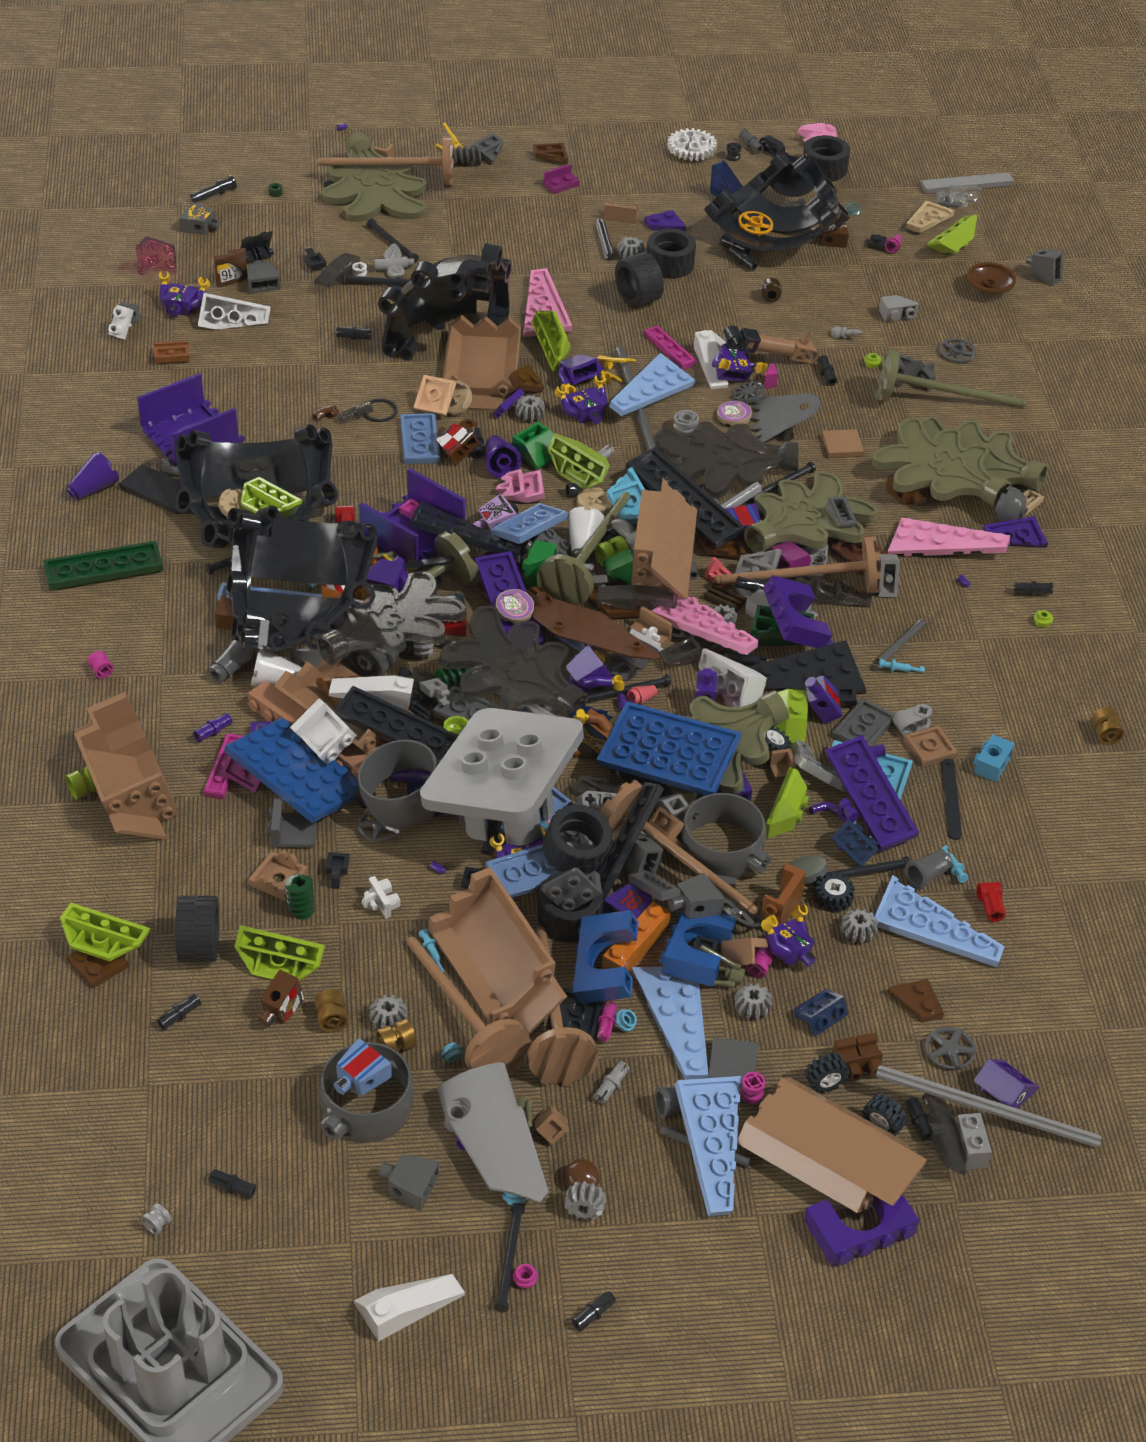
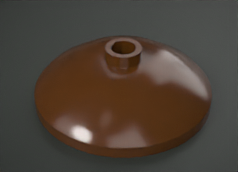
[967,262,1016,294]

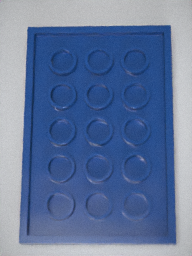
[597,701,742,795]
[224,718,359,823]

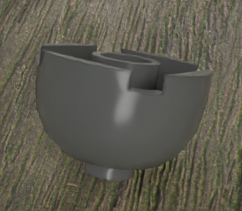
[994,486,1028,522]

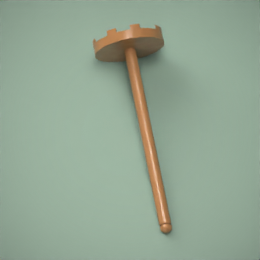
[317,137,453,185]
[714,536,881,593]
[600,780,758,915]
[528,926,598,1087]
[407,937,532,1076]

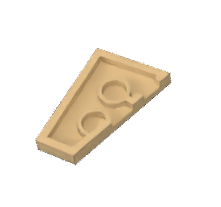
[906,201,955,233]

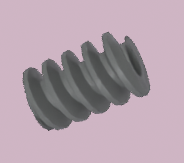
[453,144,481,165]

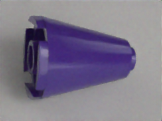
[486,435,521,478]
[67,452,119,500]

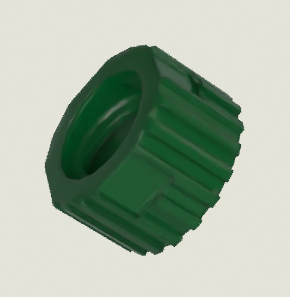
[268,183,283,197]

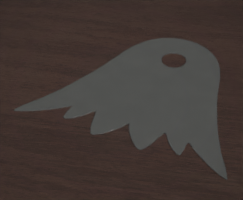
[750,393,821,451]

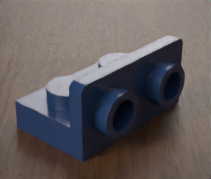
[831,820,879,867]
[793,989,848,1036]

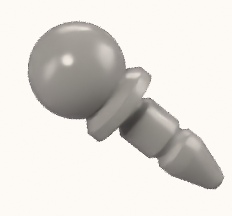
[831,326,862,339]

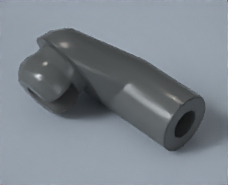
[161,459,179,476]

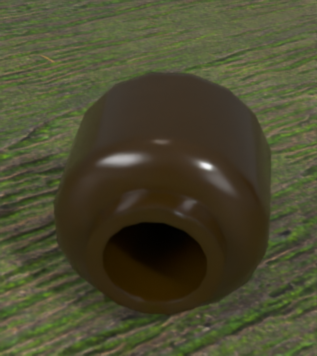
[760,278,782,302]

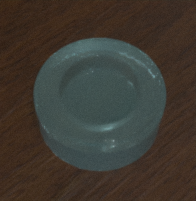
[845,202,861,216]

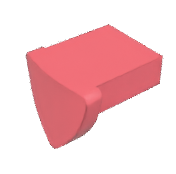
[704,557,732,587]

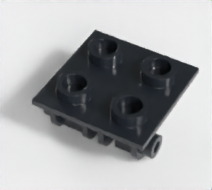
[240,231,274,264]

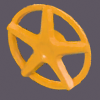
[738,211,773,236]

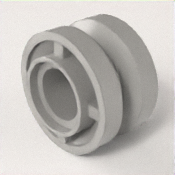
[674,410,699,436]

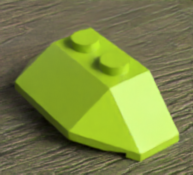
[927,214,977,254]
[531,311,571,373]
[548,433,610,490]
[240,477,302,518]
[774,689,808,749]
[766,767,809,838]
[60,903,150,961]
[234,925,325,982]

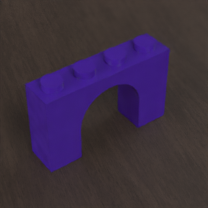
[763,575,832,648]
[804,1194,919,1267]

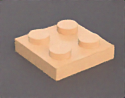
[413,375,456,416]

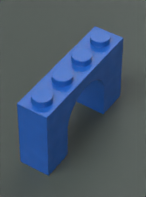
[571,910,639,1004]
[660,911,736,987]

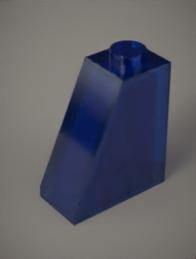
[710,161,743,197]

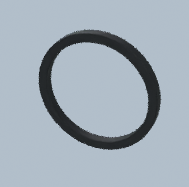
[362,398,397,422]

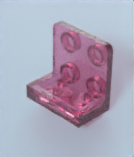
[135,236,177,275]

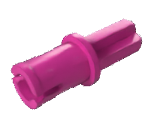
[597,1001,617,1042]

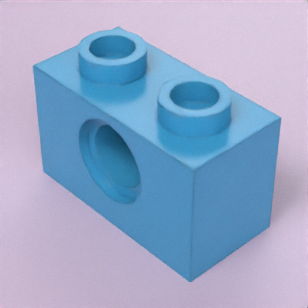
[973,734,1015,782]

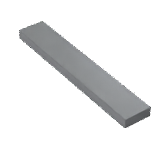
[921,172,1014,194]

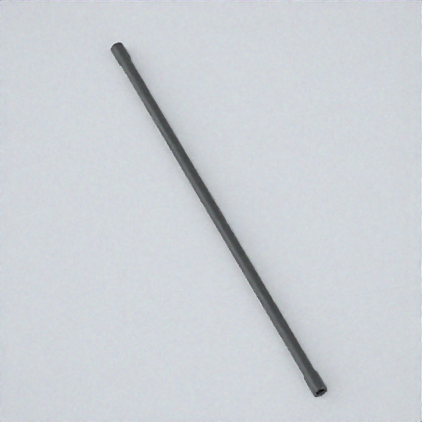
[614,346,699,579]

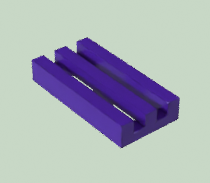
[493,389,525,419]

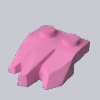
[797,123,837,142]
[496,469,545,503]

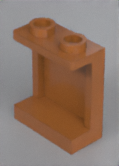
[760,863,806,925]

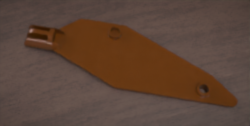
[526,585,660,660]

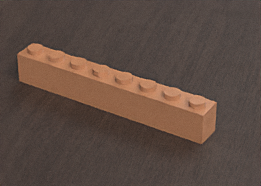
[248,680,368,778]

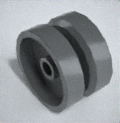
[348,629,399,677]

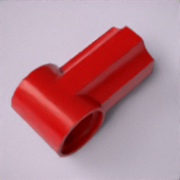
[335,505,354,524]
[976,882,1006,923]

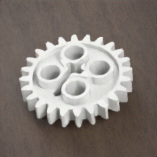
[667,128,717,161]

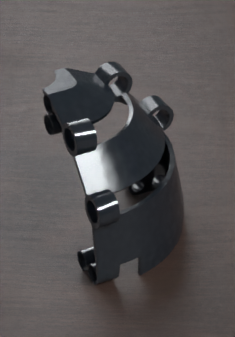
[704,152,851,251]
[378,243,512,360]
[175,424,338,549]
[226,513,377,651]

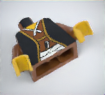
[573,709,614,758]

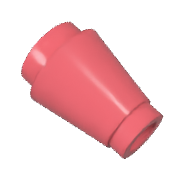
[627,685,657,705]

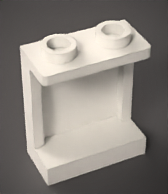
[290,698,357,765]

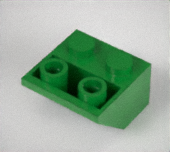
[512,421,553,470]
[522,540,557,590]
[603,549,634,586]

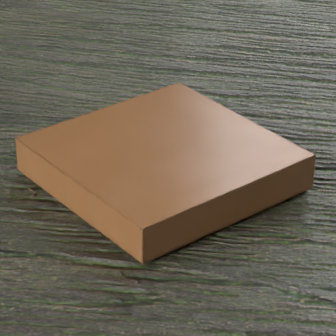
[822,429,864,458]
[903,725,958,767]

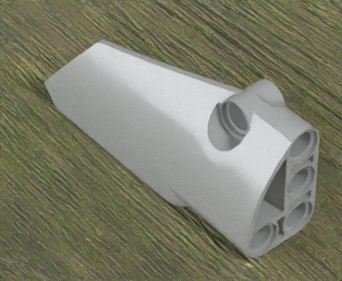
[437,1062,549,1204]

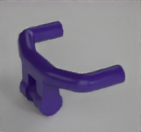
[809,799,859,851]

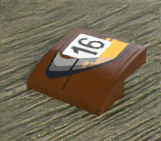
[213,248,248,288]

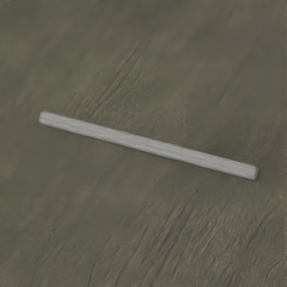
[876,1065,1102,1147]

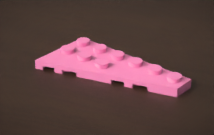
[523,268,572,338]
[888,518,1010,556]
[652,596,758,655]

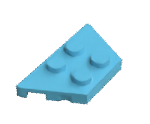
[606,467,645,524]

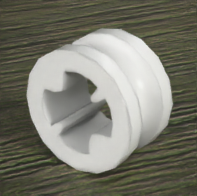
[352,262,367,277]

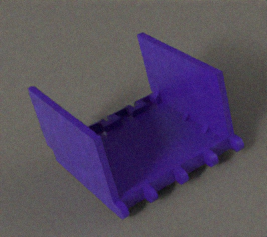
[137,373,245,466]
[359,468,466,563]

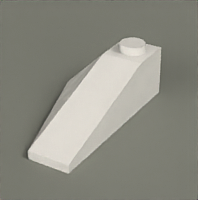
[698,649,767,707]
[329,675,414,710]

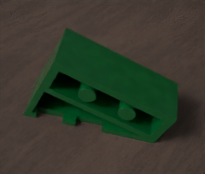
[751,605,814,647]

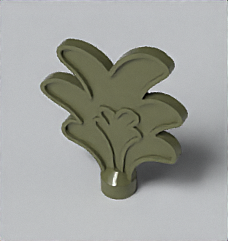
[322,132,426,222]
[922,416,1048,492]
[872,418,1011,508]
[744,471,878,553]
[668,690,789,803]

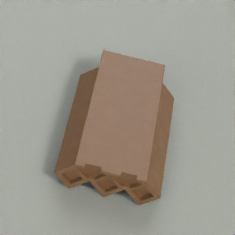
[443,315,521,411]
[274,653,415,755]
[429,867,567,1034]
[737,1077,927,1213]

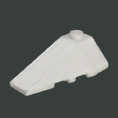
[198,293,271,330]
[694,330,728,389]
[354,1274,465,1342]

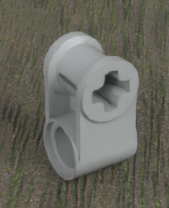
[892,704,932,736]

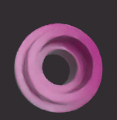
[513,1264,538,1288]

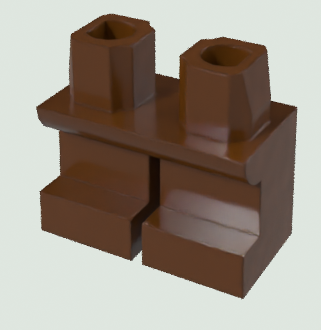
[832,1032,883,1082]

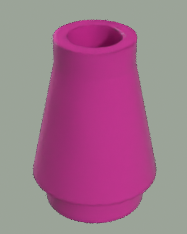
[884,234,902,253]

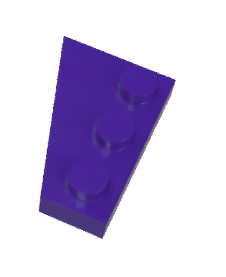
[982,516,1048,548]

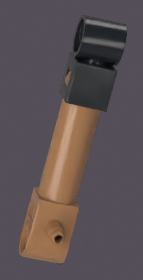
[723,325,819,364]

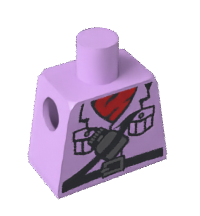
[473,493,517,532]

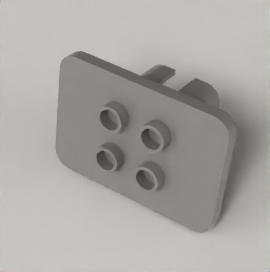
[420,708,584,846]
[55,1259,284,1442]

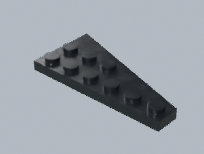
[409,501,521,560]
[748,640,867,694]

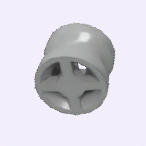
[141,1203,172,1235]

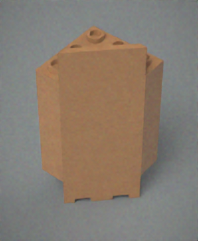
[631,478,697,599]
[74,692,180,840]

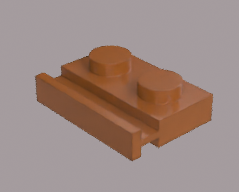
[154,341,190,363]

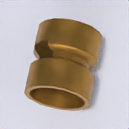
[1092,707,1125,745]
[315,989,348,1032]
[376,1019,417,1053]

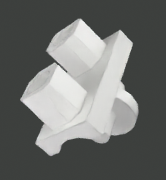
[108,305,134,339]
[630,626,665,661]
[362,876,400,919]

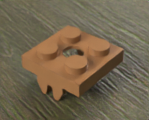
[248,850,308,901]

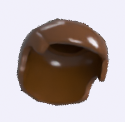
[563,1159,600,1190]

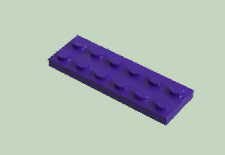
[474,551,545,652]
[825,735,919,851]

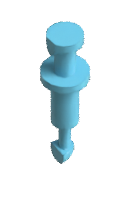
[878,659,925,673]
[942,845,969,883]
[418,929,444,973]

